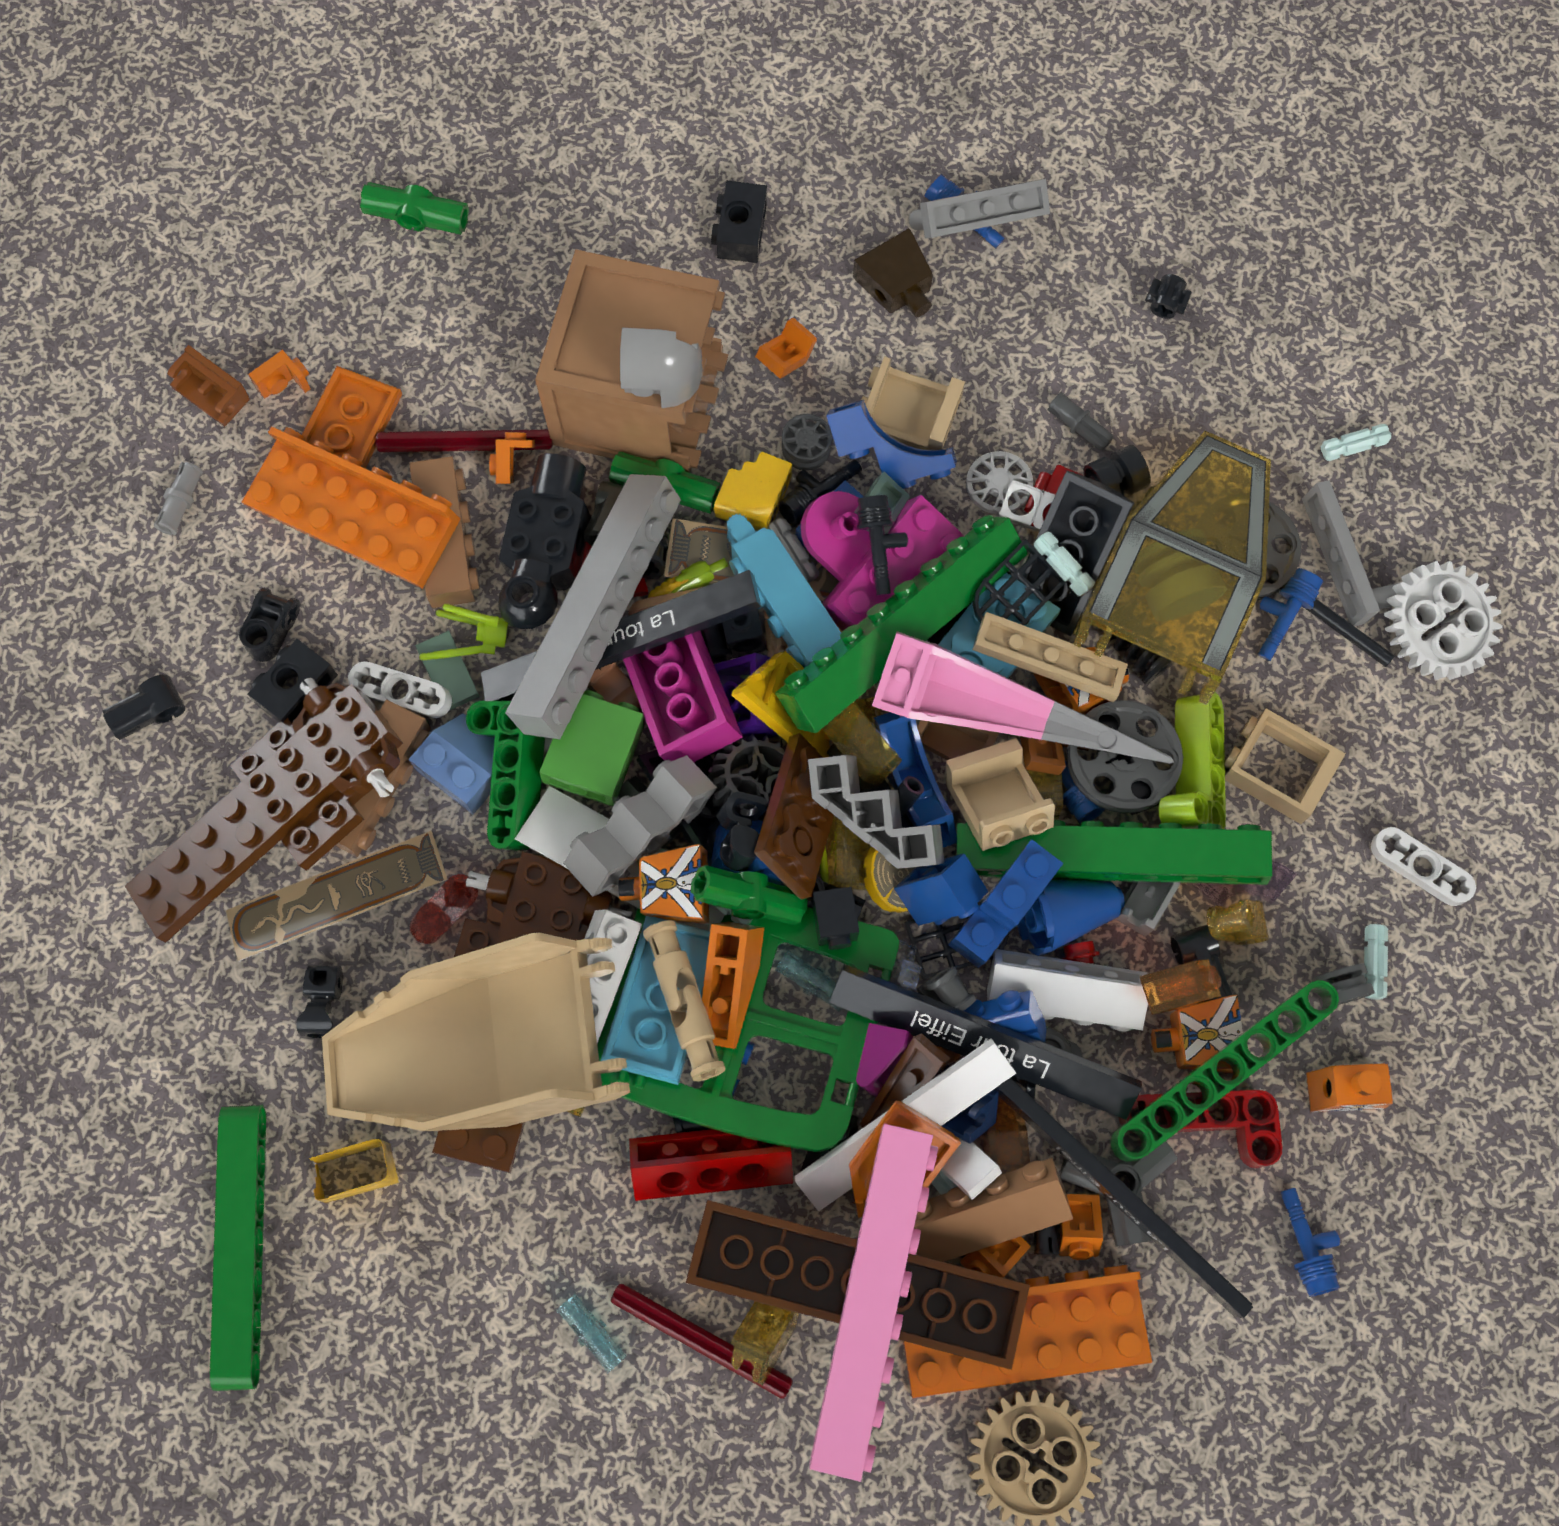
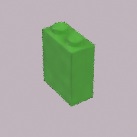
[539,690,645,807]

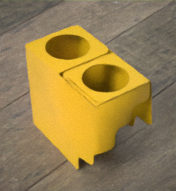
[714,452,792,531]
[309,1139,399,1203]

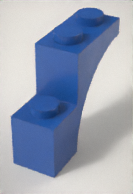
[826,399,957,489]
[874,712,957,848]
[948,840,1063,968]

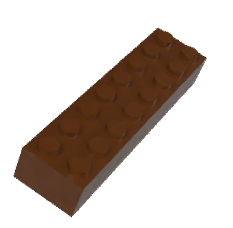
[686,1200,1030,1370]

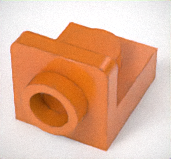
[248,349,311,399]
[1059,1194,1103,1260]
[960,1236,1031,1278]

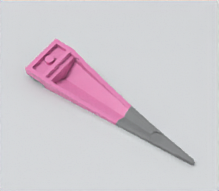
[872,632,1174,764]

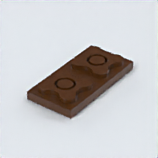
[754,733,834,899]

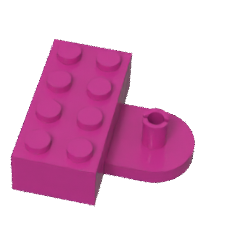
[801,491,964,631]

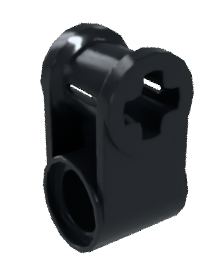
[239,587,300,662]

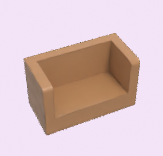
[917,720,999,760]

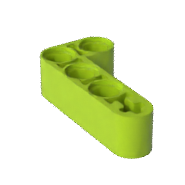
[1159,692,1226,829]

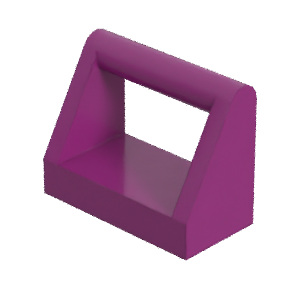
[856,1023,914,1098]

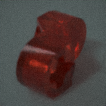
[410,874,478,944]

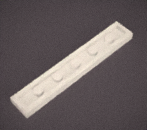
[794,1038,1016,1211]

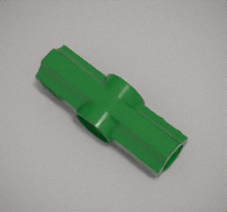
[360,182,469,235]
[609,451,721,514]
[691,865,808,925]

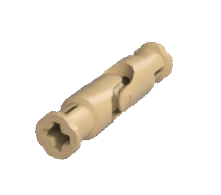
[643,920,726,1081]

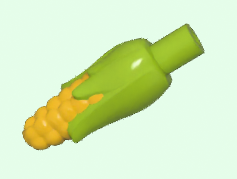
[648,558,729,598]

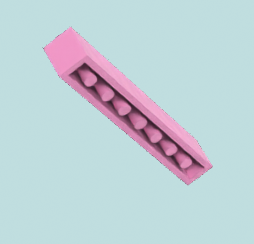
[809,1124,938,1482]

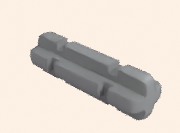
[768,518,819,583]

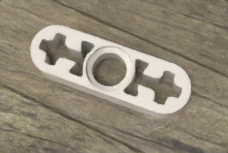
[348,661,452,718]
[1371,827,1476,906]

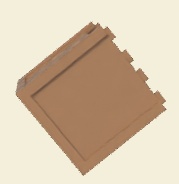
[535,249,728,473]

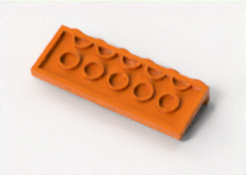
[242,426,461,589]
[903,1265,1152,1398]

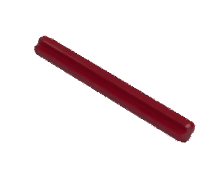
[376,429,553,452]
[611,1284,793,1399]

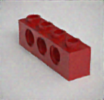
[629,1129,793,1201]

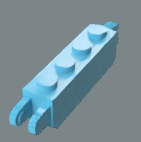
[727,514,841,668]

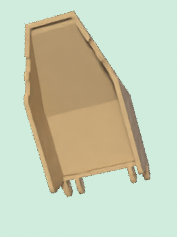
[322,933,630,1131]

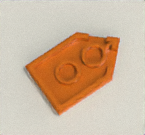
[849,1101,961,1218]

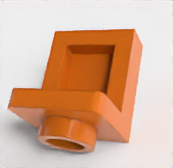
[755,318,817,379]
[489,432,535,484]

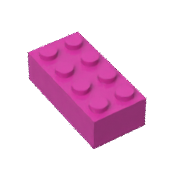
[623,631,743,762]

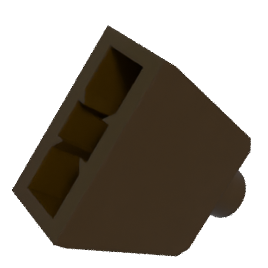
[853,228,933,318]

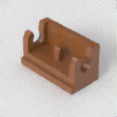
[167,345,250,427]

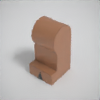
[587,662,643,713]

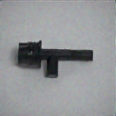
[778,460,862,525]
[857,495,908,595]

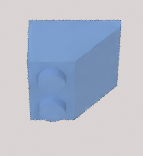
[409,713,519,815]

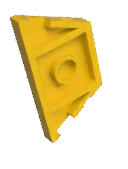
[731,651,836,758]

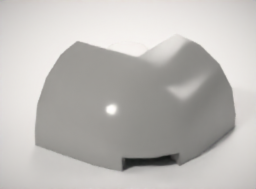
[620,328,703,408]

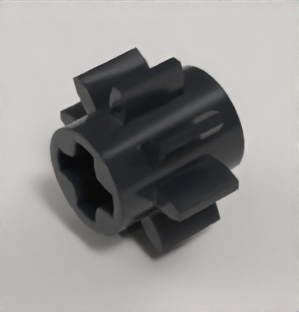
[1145,274,1192,319]

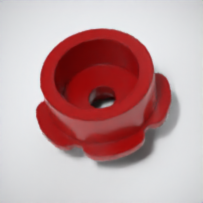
[1063,941,1100,964]

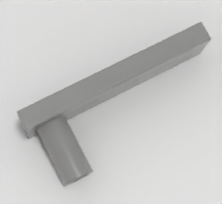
[909,179,1050,239]
[1302,480,1399,626]

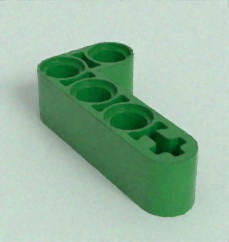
[466,701,545,851]

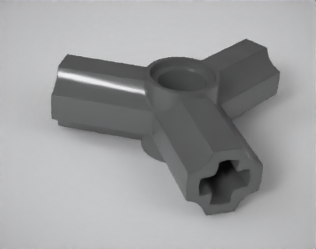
[1059,1141,1178,1247]

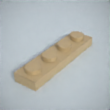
[972,612,1128,702]

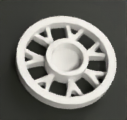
[966,451,1033,515]

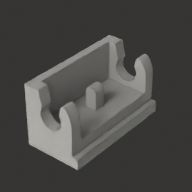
[1115,881,1180,937]

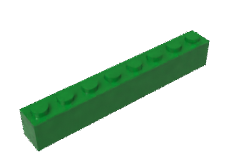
[775,515,1028,733]
[957,820,1272,885]

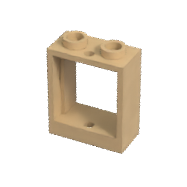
[1225,708,1346,824]

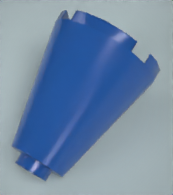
[1017,879,1125,956]

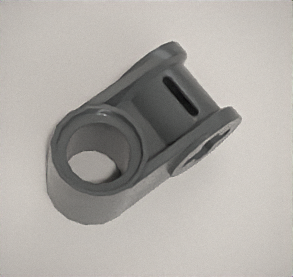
[917,966,976,1011]

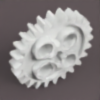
[1384,561,1502,680]

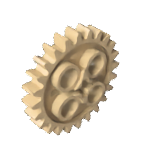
[967,1389,1103,1526]

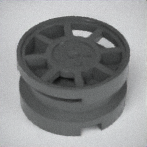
[782,414,832,471]
[1312,963,1375,1008]

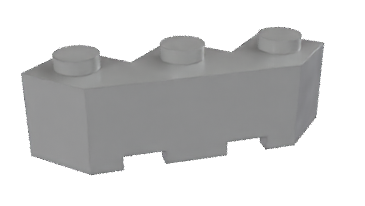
[563,755,717,897]
[808,755,944,869]

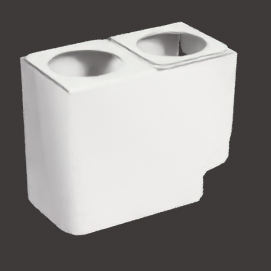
[999,479,1055,532]

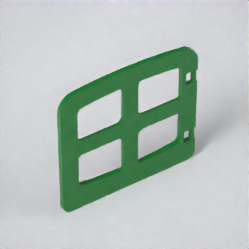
[597,907,899,1152]

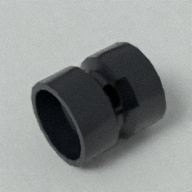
[1083,444,1151,496]

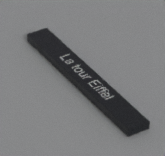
[481,570,762,701]
[829,964,1142,1120]
[995,1078,1253,1318]

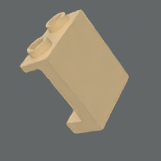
[861,356,965,450]
[946,738,1055,851]

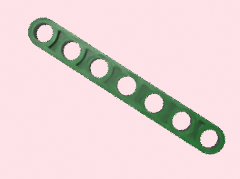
[1111,980,1339,1162]
[210,1105,267,1391]

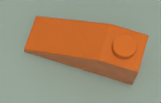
[702,921,764,1049]

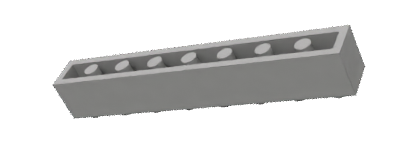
[505,474,681,739]

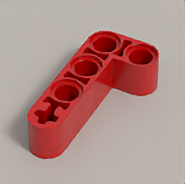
[1118,1090,1283,1169]

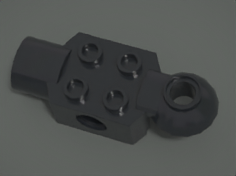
[498,453,592,629]

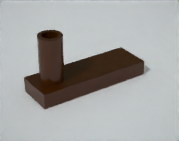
[859,1033,960,1128]

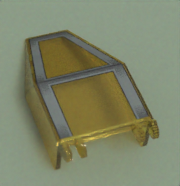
[1073,431,1271,705]

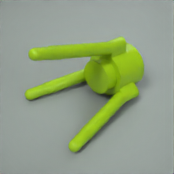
[419,604,508,661]

